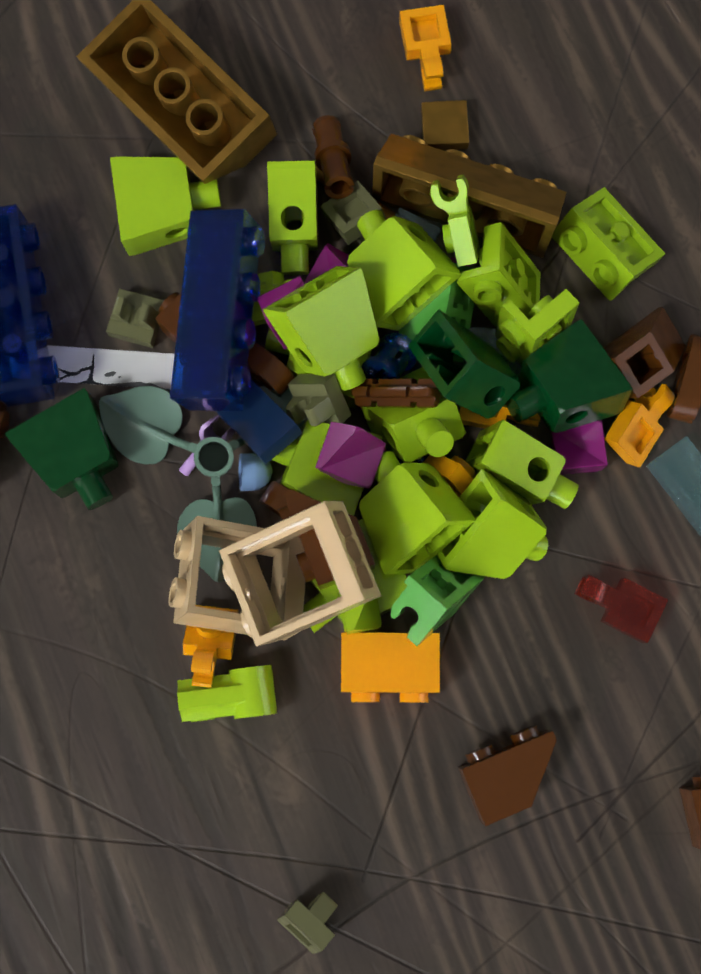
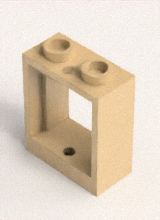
[219,501,381,647]
[169,516,306,641]

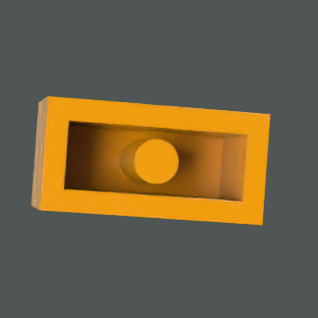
[341,632,440,703]

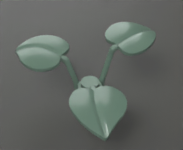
[99,386,304,582]

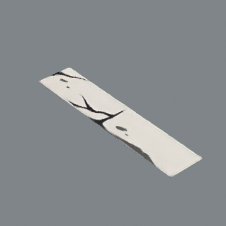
[5,343,186,390]

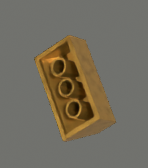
[76,0,277,184]
[372,133,567,258]

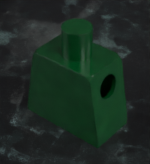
[408,309,521,419]
[506,319,633,433]
[5,387,119,510]

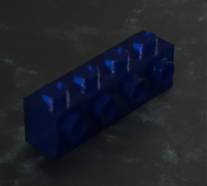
[0,204,60,407]
[170,209,265,411]

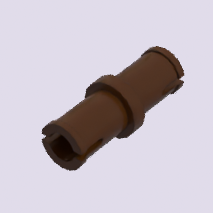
[312,115,354,199]

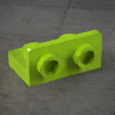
[552,187,666,300]
[457,222,541,328]
[495,289,580,365]

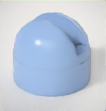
[238,453,273,491]

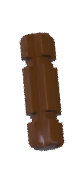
[351,378,443,408]

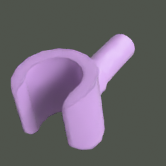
[179,415,234,476]

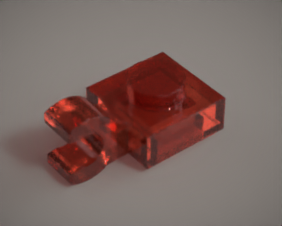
[574,575,668,643]

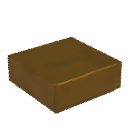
[421,100,469,150]

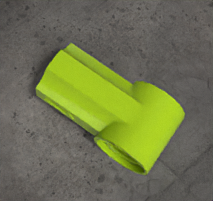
[177,665,277,722]

